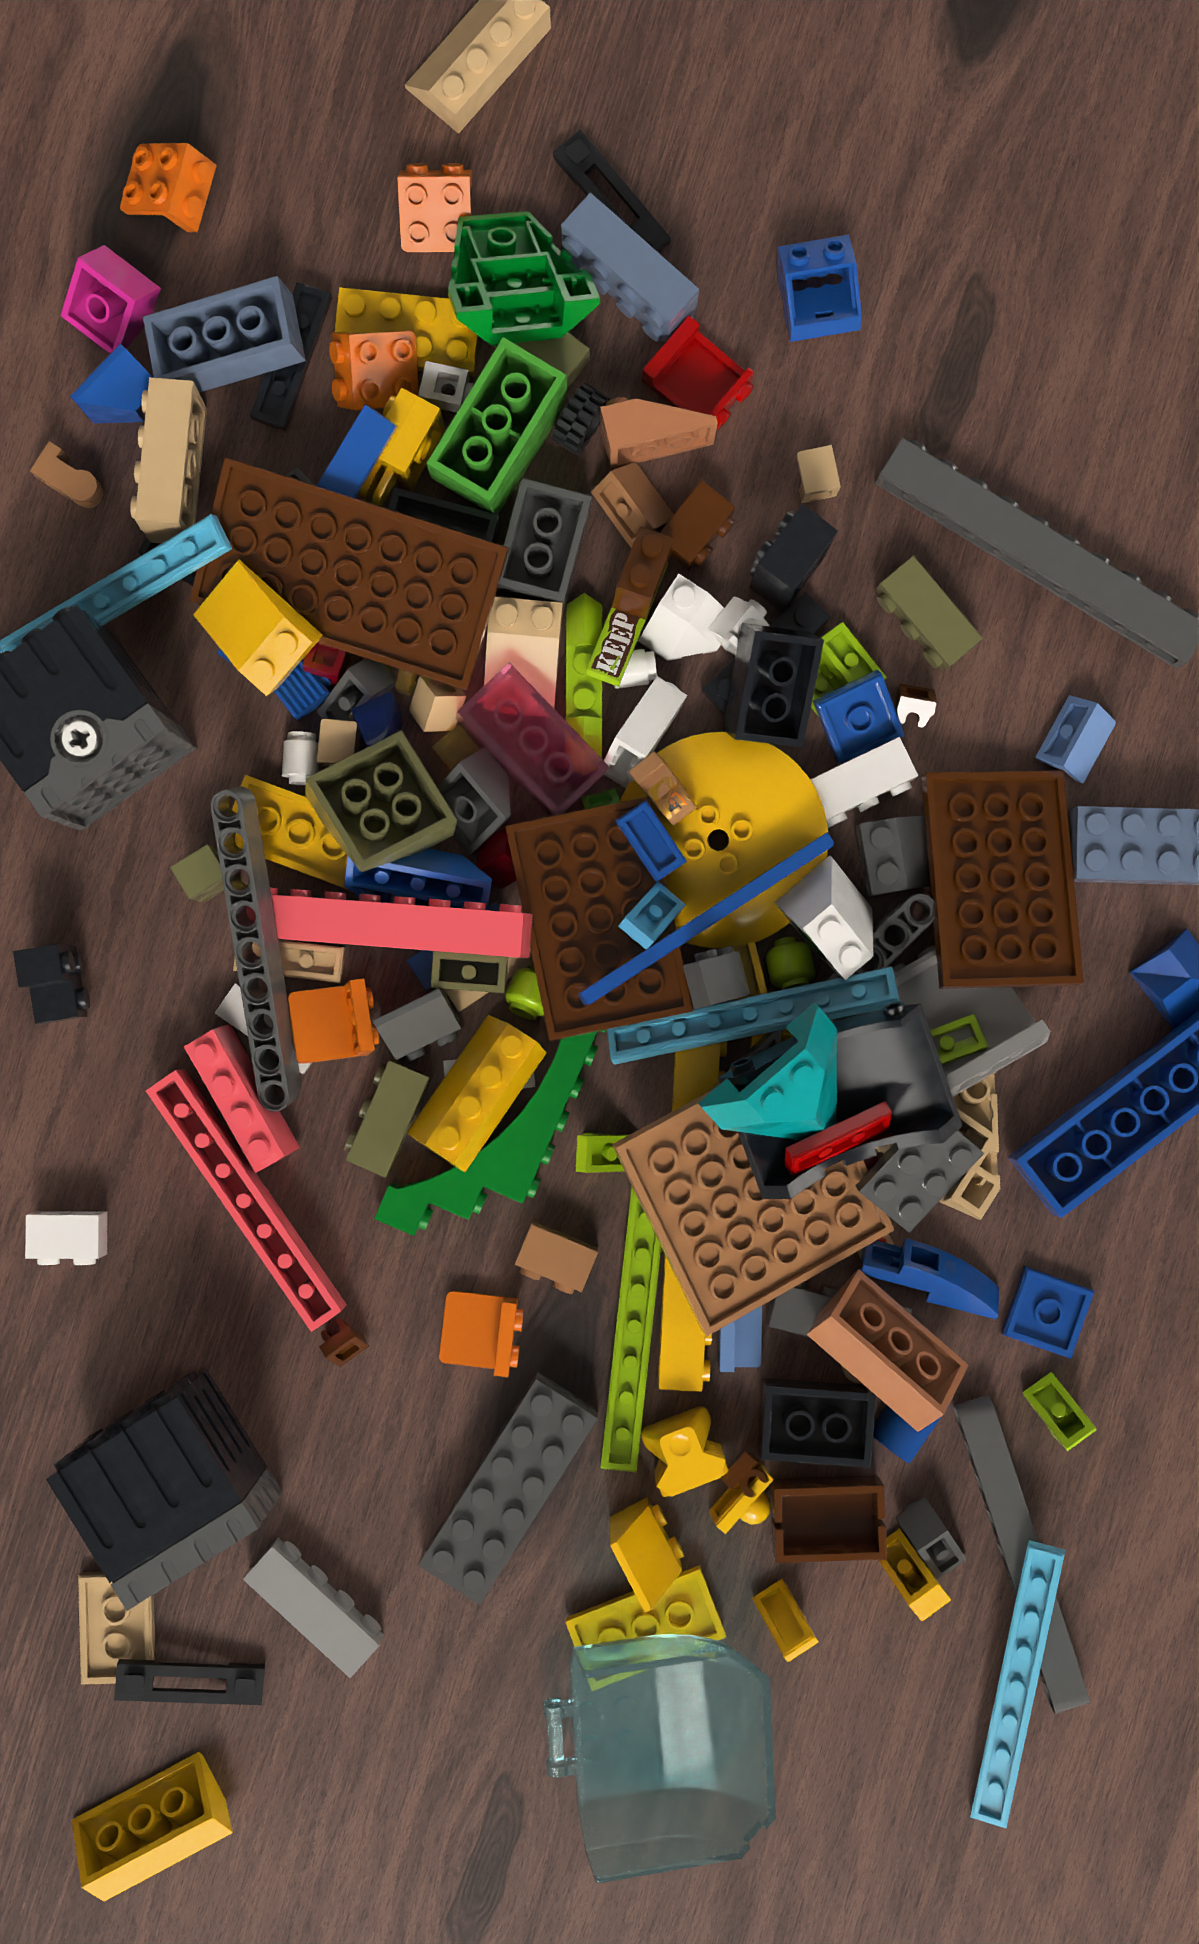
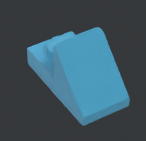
[618,882,686,950]

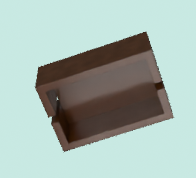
[770,1475,887,1563]

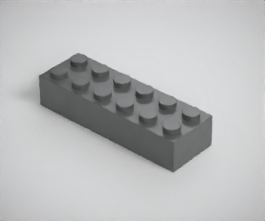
[418,1371,598,1605]

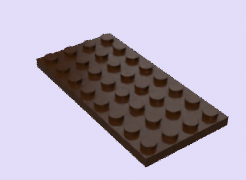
[189,457,510,690]

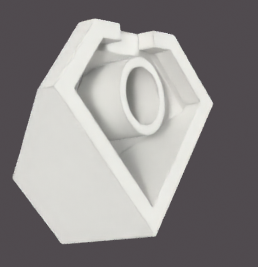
[638,574,724,661]

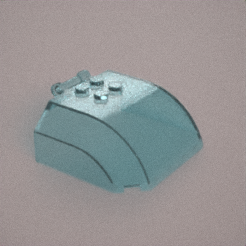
[543,1634,776,1883]

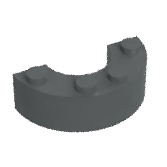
[683,946,750,1009]

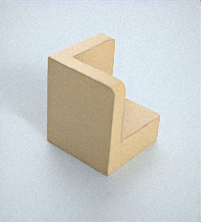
[797,445,841,503]
[409,675,466,732]
[317,719,361,767]

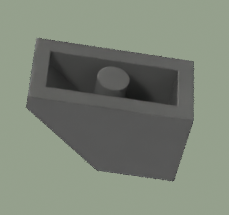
[317,658,398,723]
[895,1497,967,1580]

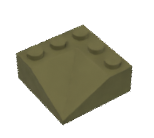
[305,730,457,872]

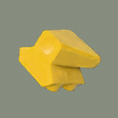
[641,1406,729,1497]

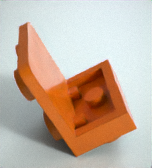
[120,143,217,232]
[397,163,472,252]
[329,330,419,410]
[288,978,379,1064]
[439,1291,524,1377]

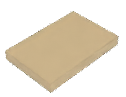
[78,1571,156,1685]

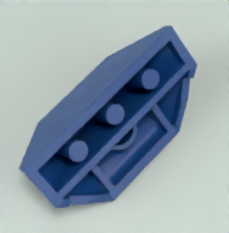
[344,848,492,910]

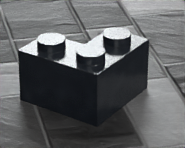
[13,944,90,1024]

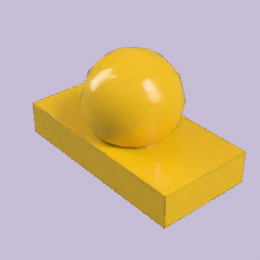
[709,1464,774,1534]
[752,1579,819,1662]

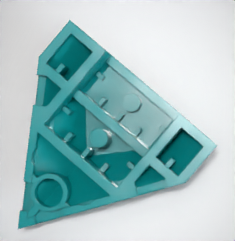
[698,1002,837,1140]

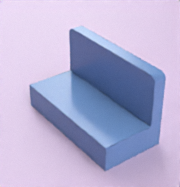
[1035,695,1116,783]
[718,1306,762,1372]

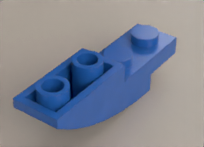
[860,1238,999,1319]

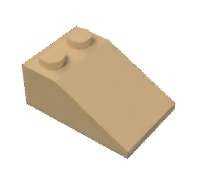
[483,597,563,717]

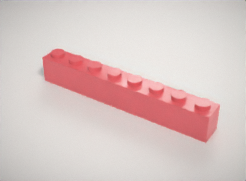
[246,887,532,958]
[146,1069,347,1332]

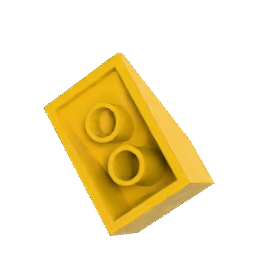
[193,560,323,696]
[609,1497,684,1613]

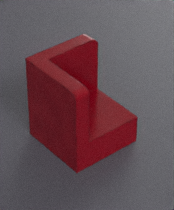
[302,642,350,689]
[476,828,516,888]

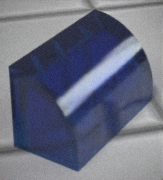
[351,692,403,746]

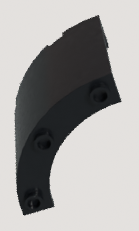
[718,1001,963,1199]

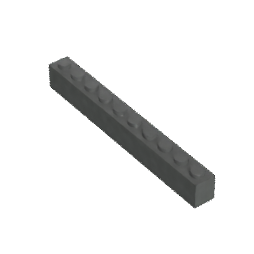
[875,438,1199,669]

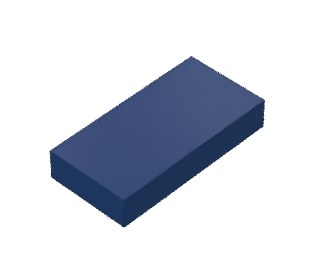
[615,800,687,882]

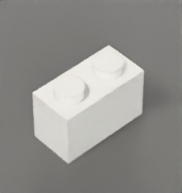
[25,1211,108,1265]

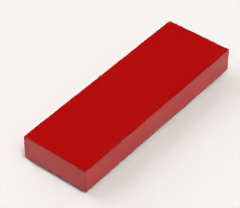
[785,1101,892,1175]

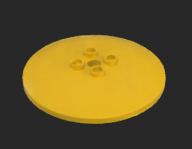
[620,732,828,948]

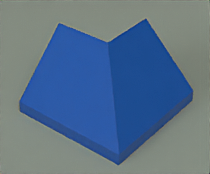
[70,344,153,424]
[1129,929,1199,1029]

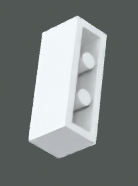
[810,737,918,828]

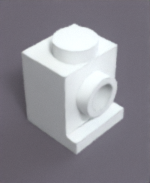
[418,361,474,412]
[707,596,770,655]

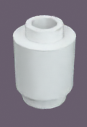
[614,649,657,689]
[282,731,319,786]

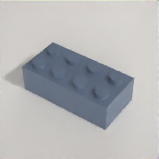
[561,192,699,344]
[143,276,306,393]
[1068,806,1199,885]

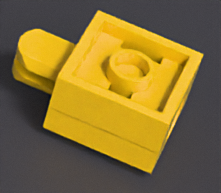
[359,387,446,506]

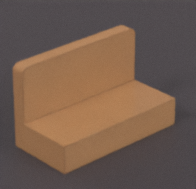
[591,462,674,548]

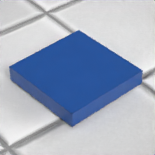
[813,670,905,766]
[1001,1266,1095,1359]

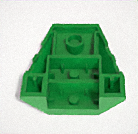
[448,211,600,345]

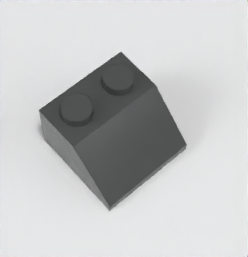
[854,815,931,898]
[373,988,463,1063]

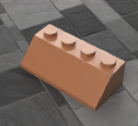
[807,1269,969,1432]

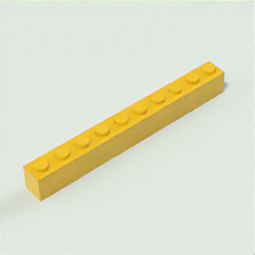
[658,1041,727,1392]

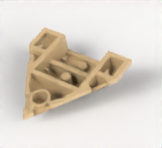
[876,1072,1000,1220]

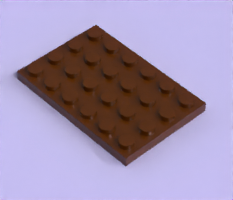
[921,771,1084,989]
[506,796,693,1041]

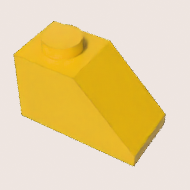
[878,1528,951,1621]

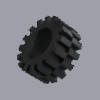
[552,383,611,455]

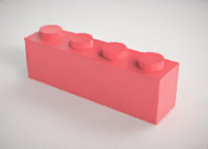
[184,1024,300,1173]

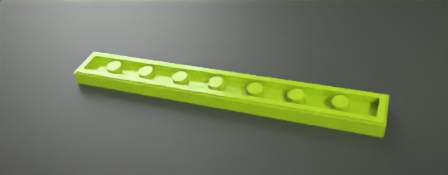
[601,1186,661,1472]

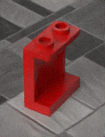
[642,315,755,430]

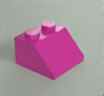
[60,245,161,354]

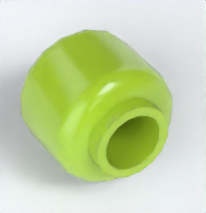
[765,937,816,990]
[505,964,544,1020]

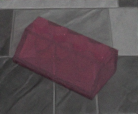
[456,662,610,817]

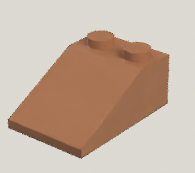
[600,397,718,470]

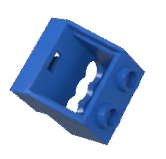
[777,234,862,342]

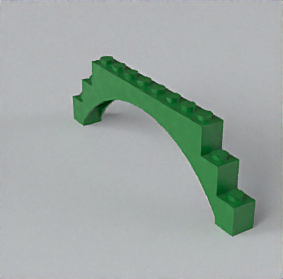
[374,1030,606,1236]

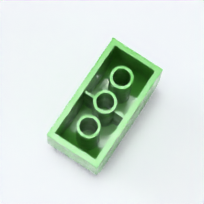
[426,337,567,514]

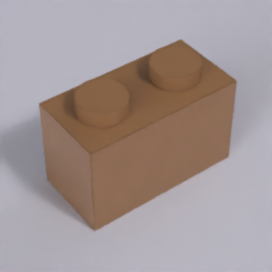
[515,1221,598,1294]

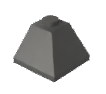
[437,747,511,855]

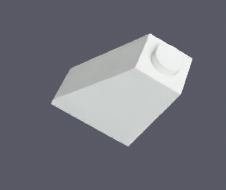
[599,676,687,788]

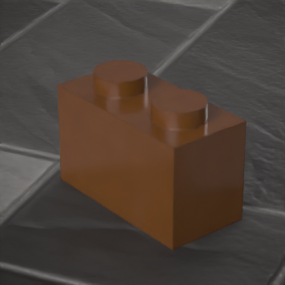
[660,480,735,571]
[612,526,674,620]

